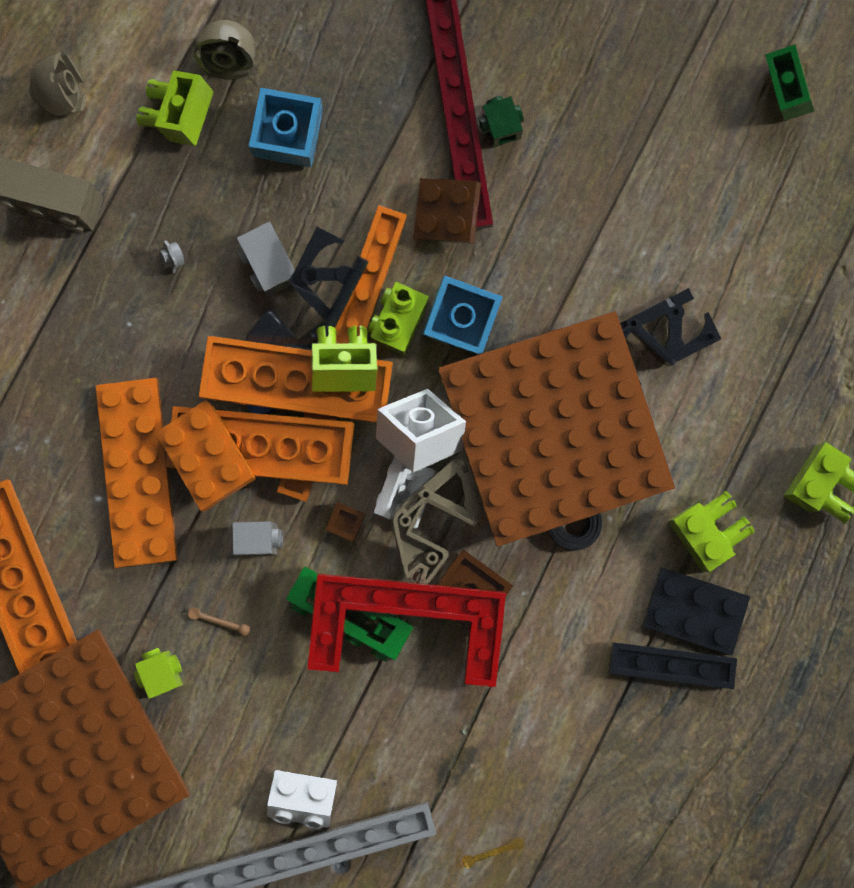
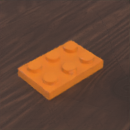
[155,399,256,512]

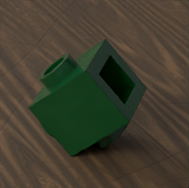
[478,96,524,148]

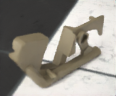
[390,449,485,584]

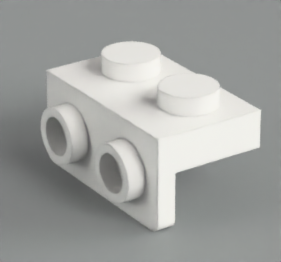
[374,456,437,529]
[267,770,337,829]

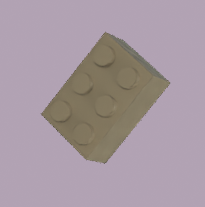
[0,157,103,233]

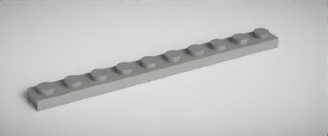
[130,802,436,888]

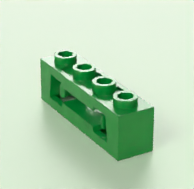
[286,566,414,662]

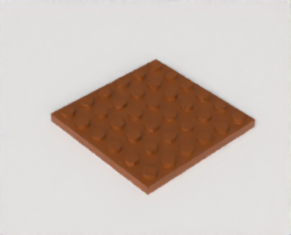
[438,311,675,547]
[0,629,191,888]

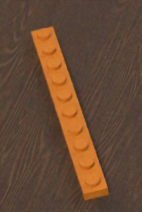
[277,205,407,502]

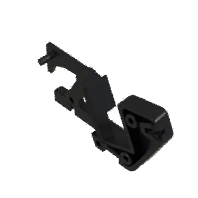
[246,226,369,350]
[620,288,722,384]

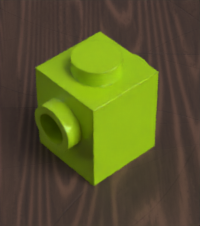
[134,648,183,699]

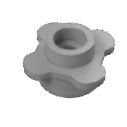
[159,240,184,274]

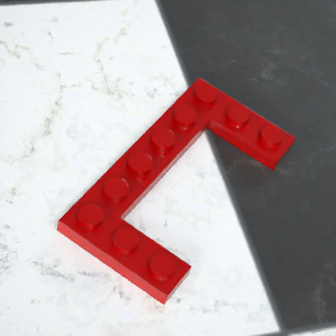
[307,573,506,687]

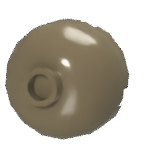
[194,20,256,79]
[29,52,87,116]

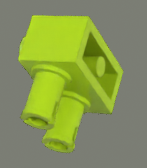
[136,70,214,146]
[368,281,429,356]
[311,326,377,392]
[784,442,854,524]
[668,491,755,572]

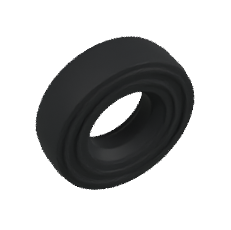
[547,513,602,551]

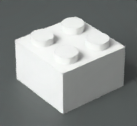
[376,389,466,472]

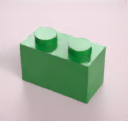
[765,44,815,121]

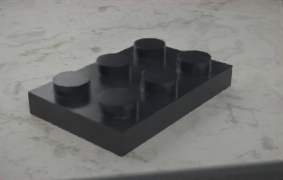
[642,567,751,656]

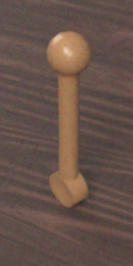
[188,607,250,636]

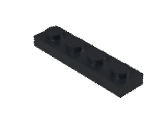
[608,642,737,689]

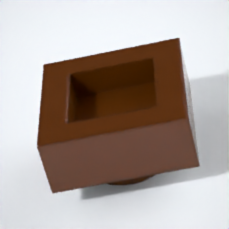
[325,502,366,542]

